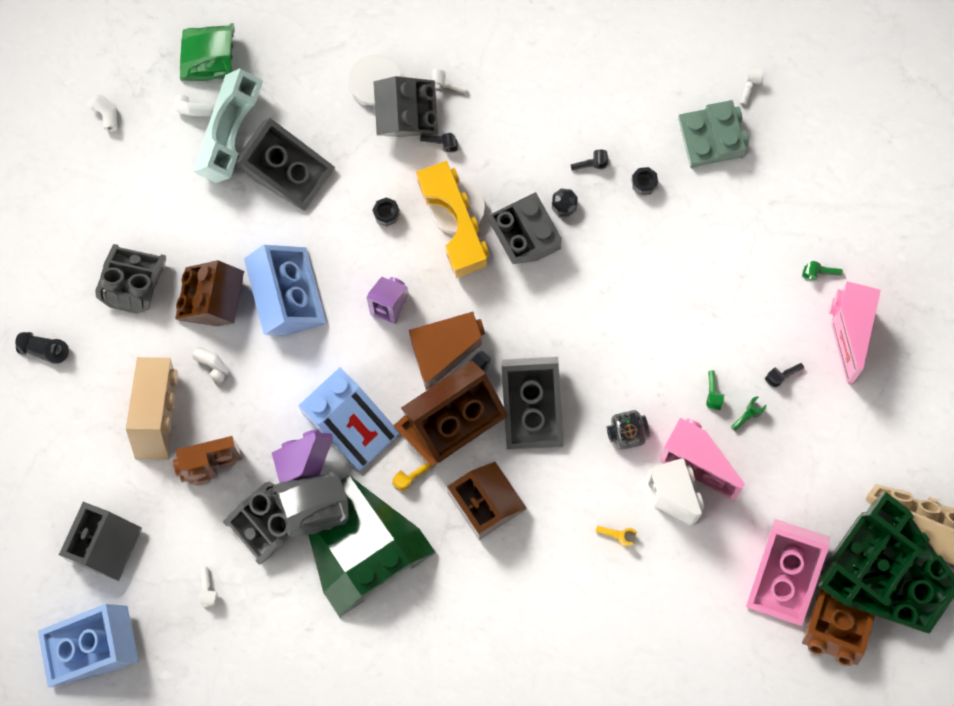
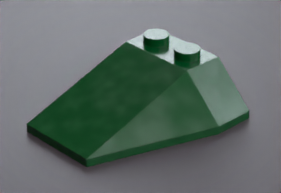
[308,475,436,618]

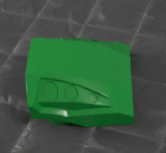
[180,23,235,81]

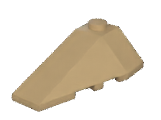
[866,484,954,567]

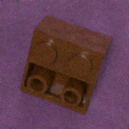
[175,260,244,326]
[447,462,527,540]

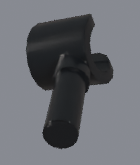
[420,133,458,152]
[570,149,608,171]
[764,363,804,388]

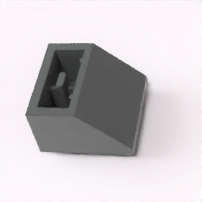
[373,76,438,137]
[487,192,562,264]
[59,501,142,581]

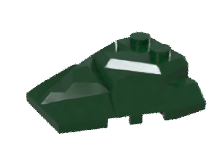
[818,492,954,634]

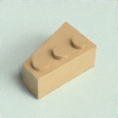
[126,357,178,460]

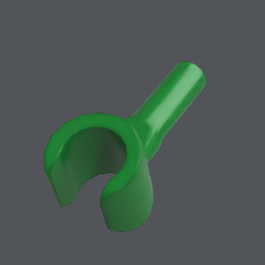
[802,261,843,280]
[706,370,724,410]
[731,396,767,431]

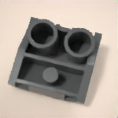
[95,244,166,314]
[272,471,349,536]
[223,481,291,565]

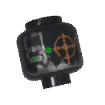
[606,410,650,450]

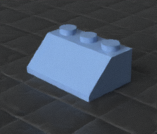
[244,245,326,335]

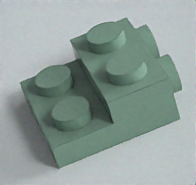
[678,100,749,168]

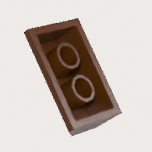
[401,361,508,463]

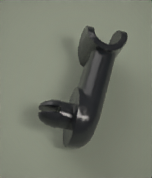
[15,332,69,364]

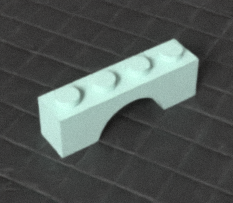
[193,69,263,183]

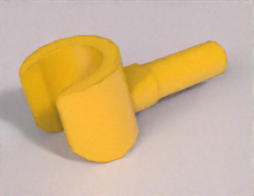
[392,463,431,491]
[596,525,637,547]

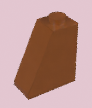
[409,311,485,389]

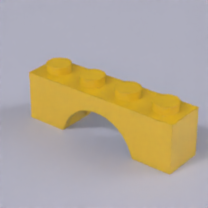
[416,160,490,278]

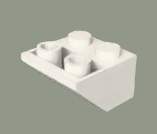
[646,458,704,526]

